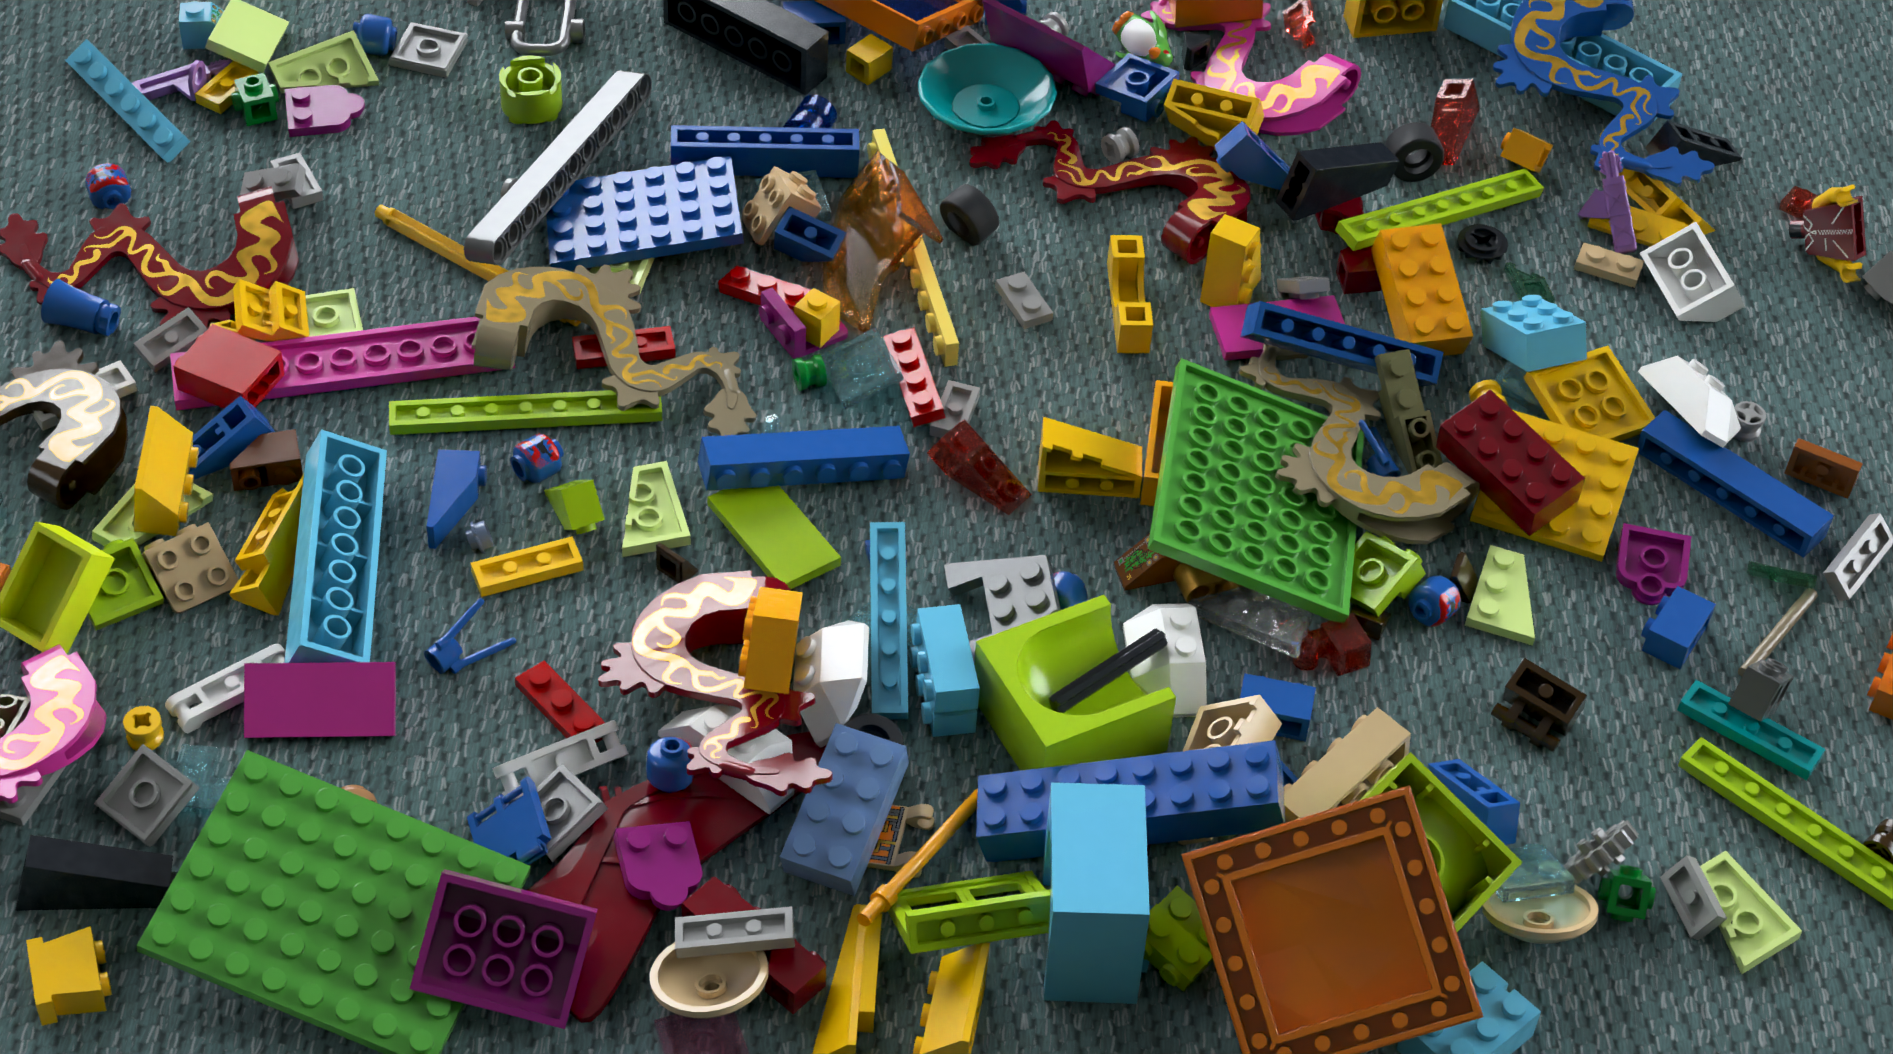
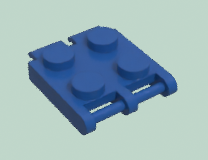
[467,776,551,865]

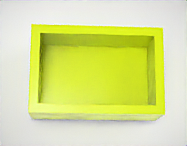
[0,522,115,654]

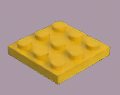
[1524,346,1655,442]

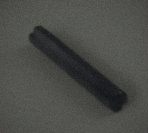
[1048,628,1168,713]

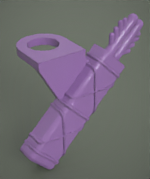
[132,59,232,101]
[1578,150,1637,254]

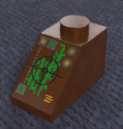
[1114,533,1182,591]

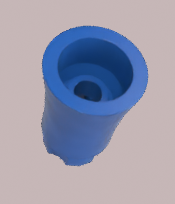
[41,279,121,336]

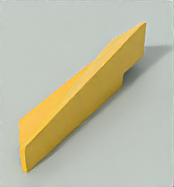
[1600,130,1715,235]
[229,472,304,616]
[812,904,882,1054]

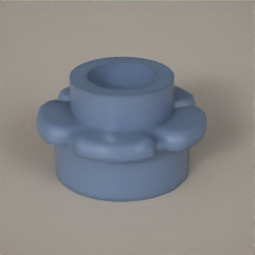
[465,520,494,554]

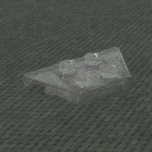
[1188,586,1313,658]

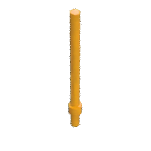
[857,788,978,927]

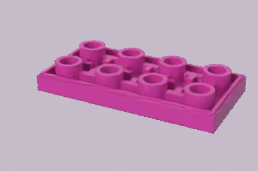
[1209,295,1345,361]
[244,662,396,738]

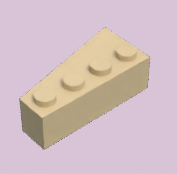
[1178,695,1282,845]
[1284,707,1411,823]

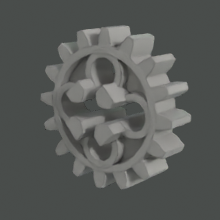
[1562,820,1639,884]

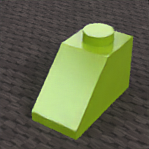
[544,480,605,535]

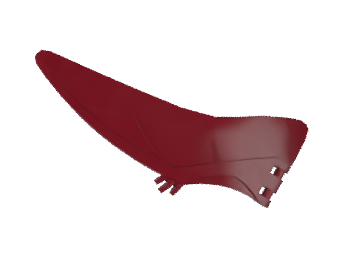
[527,731,826,1023]

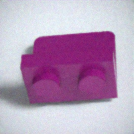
[759,288,848,359]

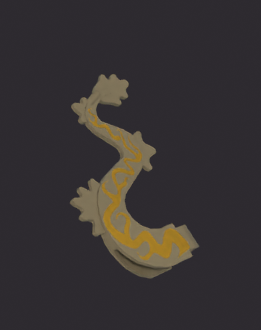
[472,265,757,436]
[1239,344,1480,545]

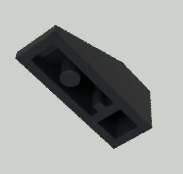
[1645,120,1742,166]

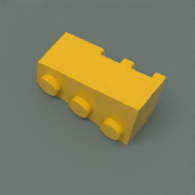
[1164,79,1264,151]
[1200,214,1261,307]
[1038,417,1142,498]

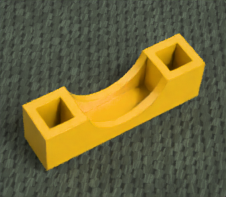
[1107,235,1153,353]

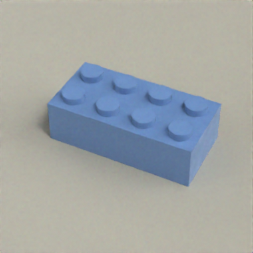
[780,723,909,896]

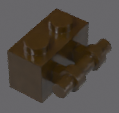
[1491,658,1587,752]

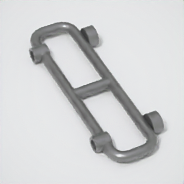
[505,0,585,56]

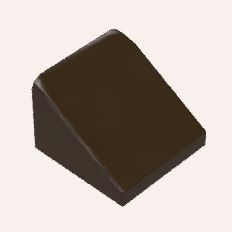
[656,542,698,583]
[1449,552,1478,603]
[1346,604,1391,641]

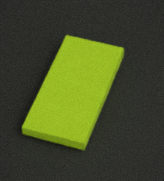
[707,486,841,589]

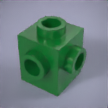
[231,73,279,126]
[1598,865,1656,922]

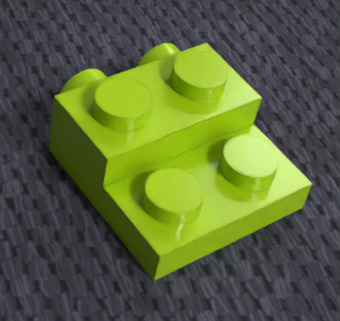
[1350,531,1426,617]
[87,538,164,631]
[1143,885,1213,991]

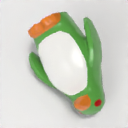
[1112,10,1173,67]

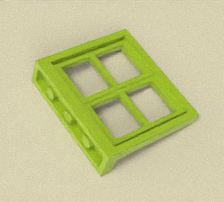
[887,870,1051,954]

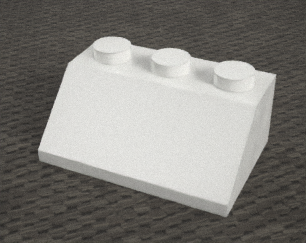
[1640,222,1745,322]

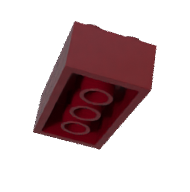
[1436,390,1585,536]

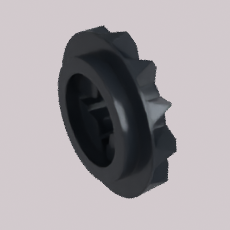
[1457,224,1508,264]

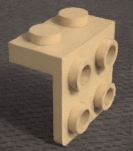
[742,166,822,245]
[142,522,239,613]

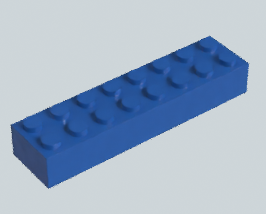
[976,740,1285,862]

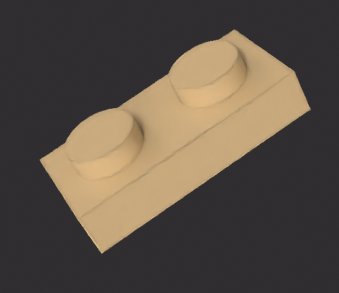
[1574,243,1644,288]

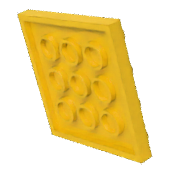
[1470,410,1639,562]

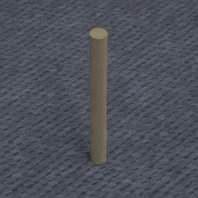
[1738,588,1818,676]

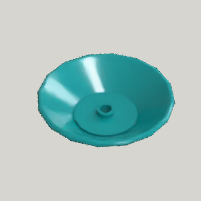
[917,43,1057,135]

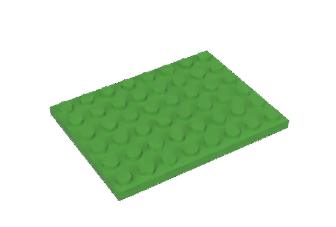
[1148,358,1364,625]
[137,750,531,1054]

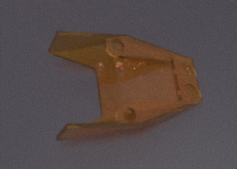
[823,150,944,334]

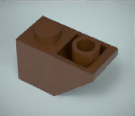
[229,429,303,491]

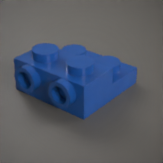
[1095,53,1179,122]

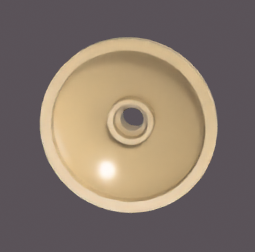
[1482,876,1598,944]
[650,942,768,1019]

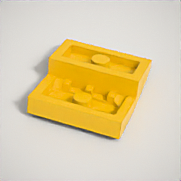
[233,279,309,341]

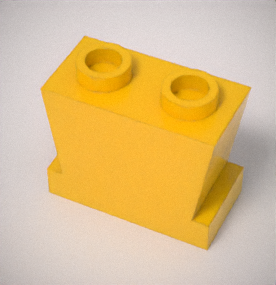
[26,926,112,1026]

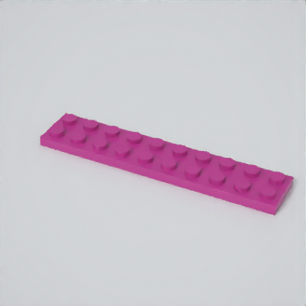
[170,317,515,411]

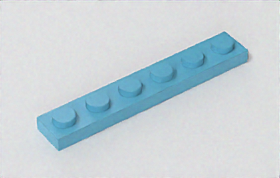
[65,39,191,163]
[870,522,908,719]

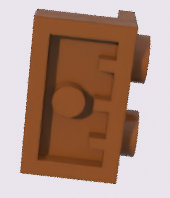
[1784,438,1863,499]

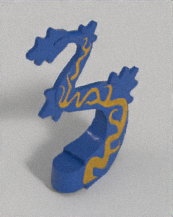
[1493,0,1715,188]

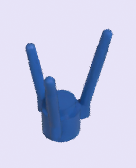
[1358,420,1401,477]
[424,598,516,674]

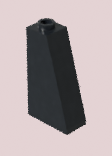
[1275,142,1400,221]
[15,835,178,911]

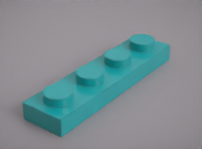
[1677,680,1826,781]

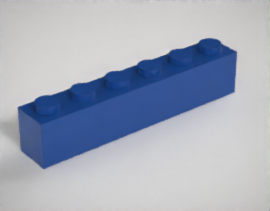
[671,125,859,178]
[1240,301,1444,387]
[1637,410,1834,558]
[698,426,910,490]

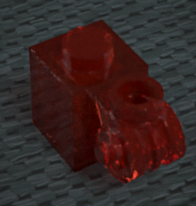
[1291,613,1372,676]

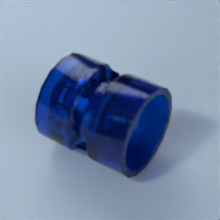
[783,95,837,128]

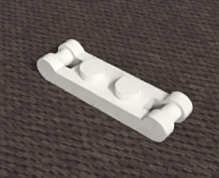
[165,644,286,733]
[492,720,629,802]

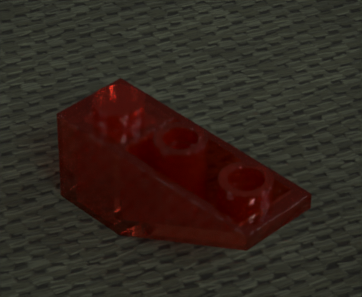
[1431,79,1480,165]
[927,419,1032,515]

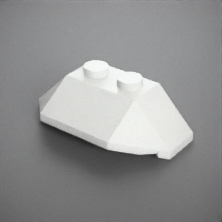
[1638,356,1741,448]
[1123,603,1207,717]
[793,620,869,747]
[658,704,795,815]

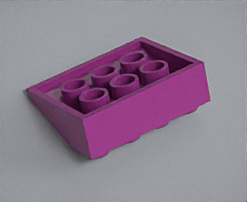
[983,0,1116,97]
[409,869,598,1029]

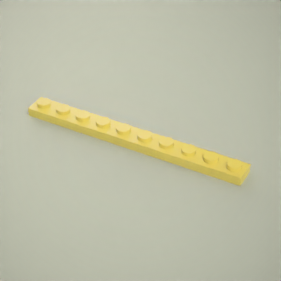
[867,128,959,367]

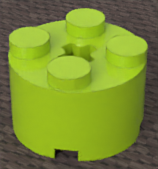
[499,55,563,124]

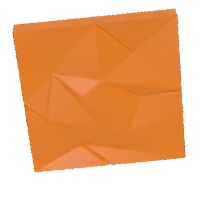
[1181,785,1484,1054]

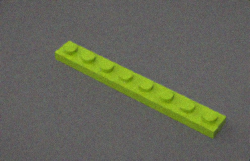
[1335,168,1544,251]
[389,390,663,435]
[1678,737,1893,911]

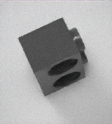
[1728,658,1794,722]

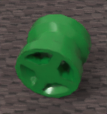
[792,354,827,391]

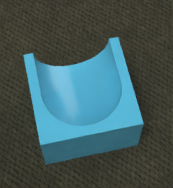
[1042,782,1150,1004]

